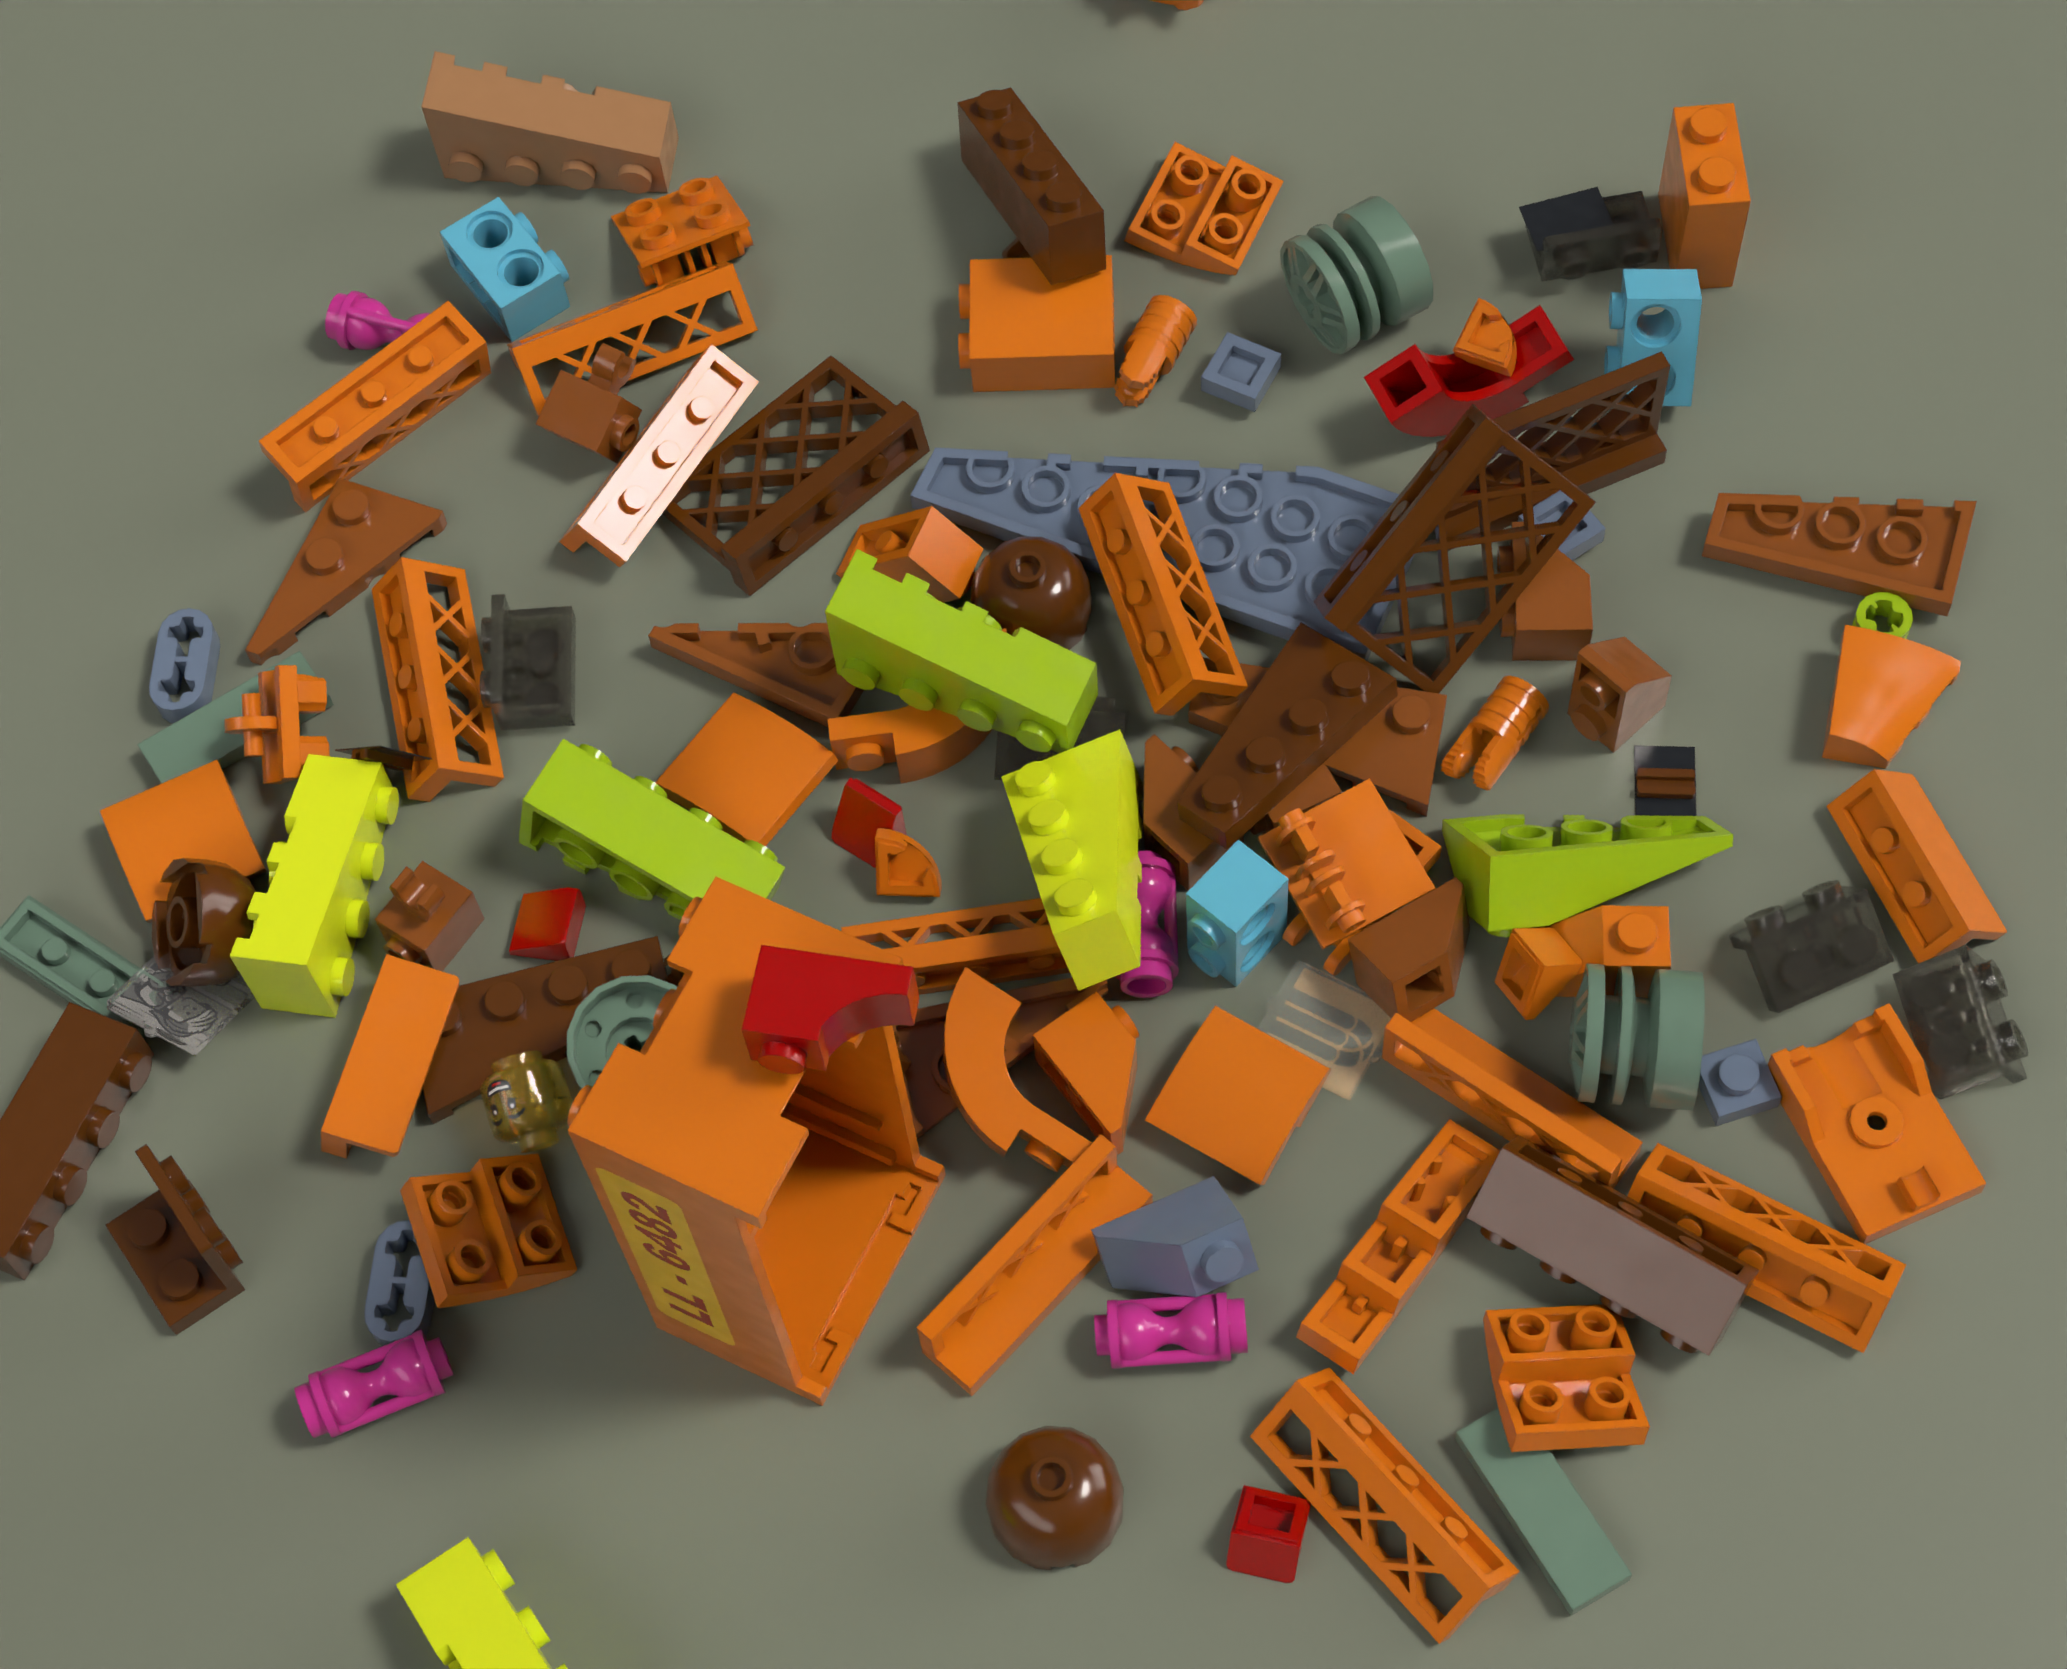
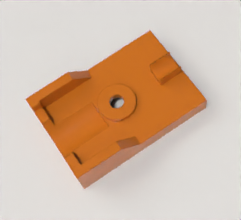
[1768,1003,1986,1244]

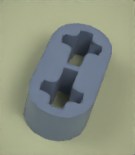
[149,608,220,723]
[364,1220,435,1346]

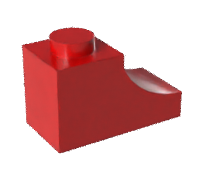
[741,945,920,1074]

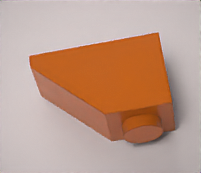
[836,506,984,603]
[1545,905,1671,998]
[1033,991,1139,1155]

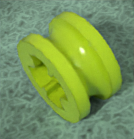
[1852,592,1913,639]

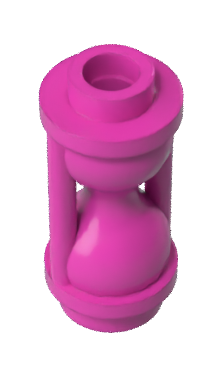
[325,291,430,350]
[1115,850,1179,998]
[1094,1292,1248,1369]
[294,1329,454,1438]

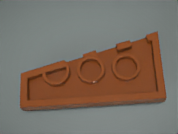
[1702,493,1977,616]
[1188,658,1447,817]

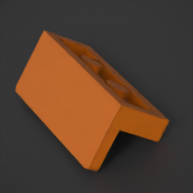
[1826,769,2007,967]
[321,954,459,1159]

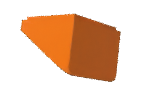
[1494,927,1583,1020]

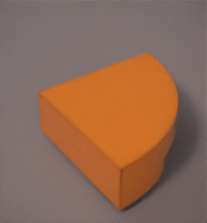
[1453,298,1517,377]
[875,828,942,897]

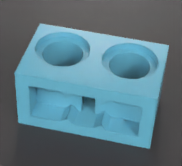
[440,197,570,342]
[1604,269,1702,406]
[1186,840,1289,987]

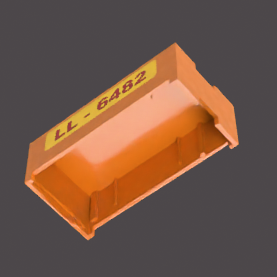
[567,876,946,1406]

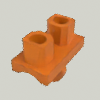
[224,665,330,784]

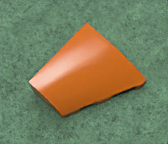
[1822,625,1961,769]

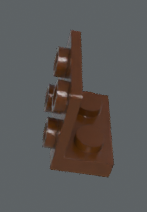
[105,1144,245,1335]

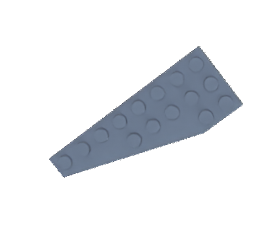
[910,448,1415,661]

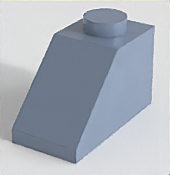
[1091,1176,1259,1297]

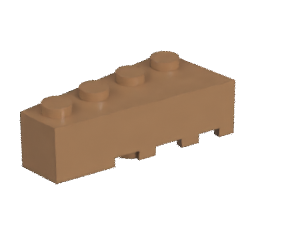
[421,51,679,194]

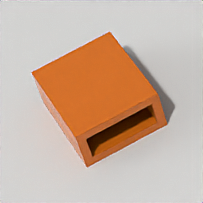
[1658,103,1751,289]
[958,255,1115,392]

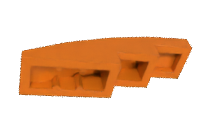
[1296,1119,1500,1375]

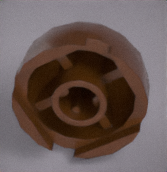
[970,536,1092,650]
[152,858,256,987]
[985,1426,1124,1570]

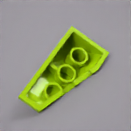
[1442,814,1733,937]

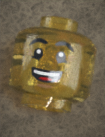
[480,1051,573,1153]

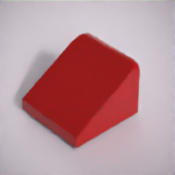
[831,777,907,868]
[509,887,586,961]
[1226,1485,1311,1583]

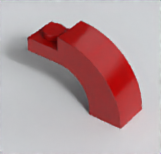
[1364,305,1574,437]

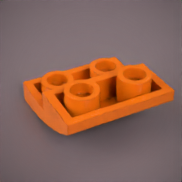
[1124,142,1284,276]
[655,692,838,846]
[100,760,267,923]
[1145,1006,1332,1185]
[400,1153,577,1308]
[1483,1304,1650,1452]

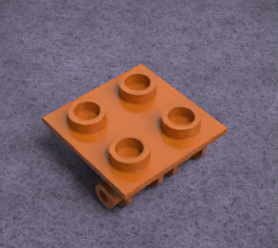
[611,175,753,287]
[1258,778,1435,950]

